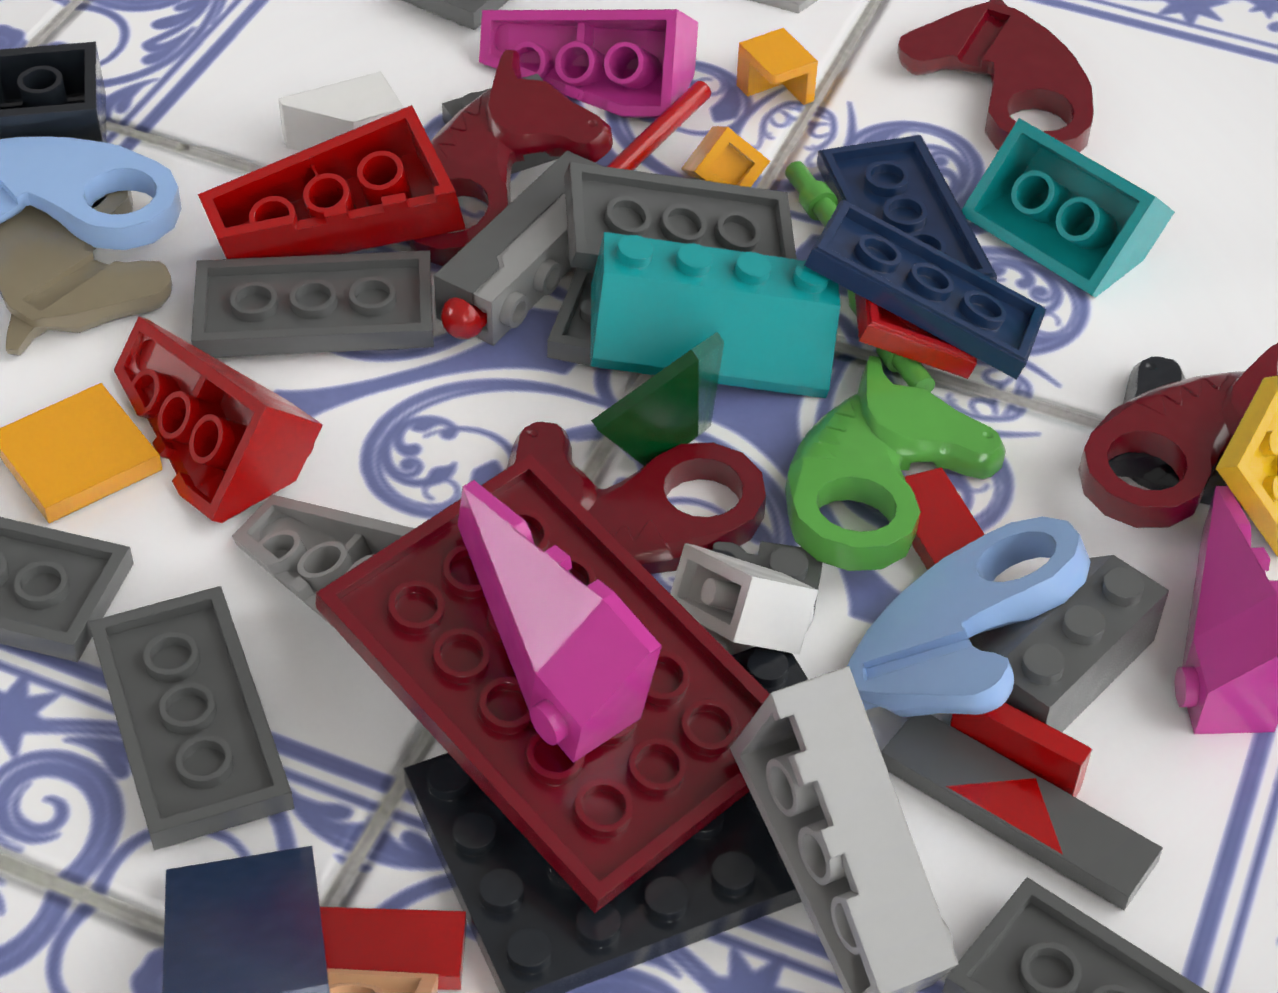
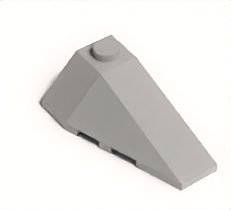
[232,494,414,628]

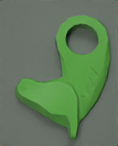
[785,356,1006,571]

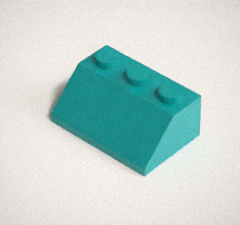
[962,118,1175,298]

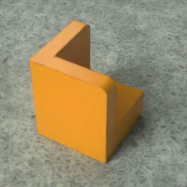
[736,27,818,105]
[681,126,770,187]

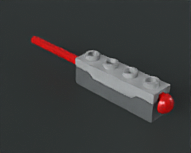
[434,81,712,346]

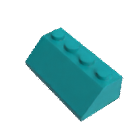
[590,232,841,398]

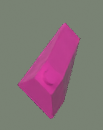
[479,9,698,118]
[458,480,662,763]
[1174,486,1278,734]

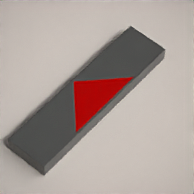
[881,715,1163,911]

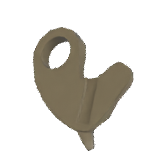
[0,191,173,356]

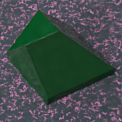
[591,332,724,466]

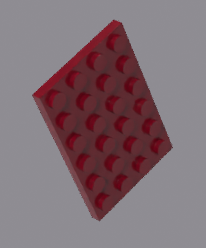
[315,453,770,913]

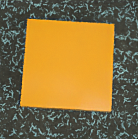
[0,383,163,523]

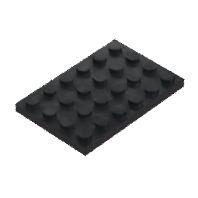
[404,647,809,993]

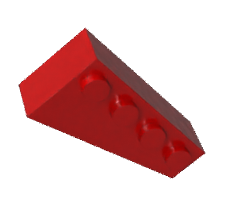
[198,105,466,259]

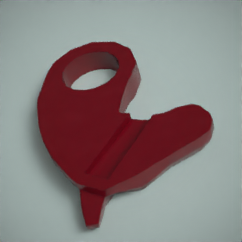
[897,0,1094,153]
[406,49,613,266]
[1078,343,1278,528]
[506,421,766,574]

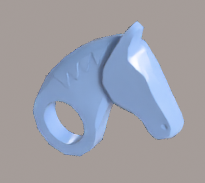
[0,136,182,250]
[847,516,1091,717]

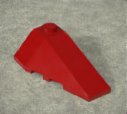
[114,316,323,523]

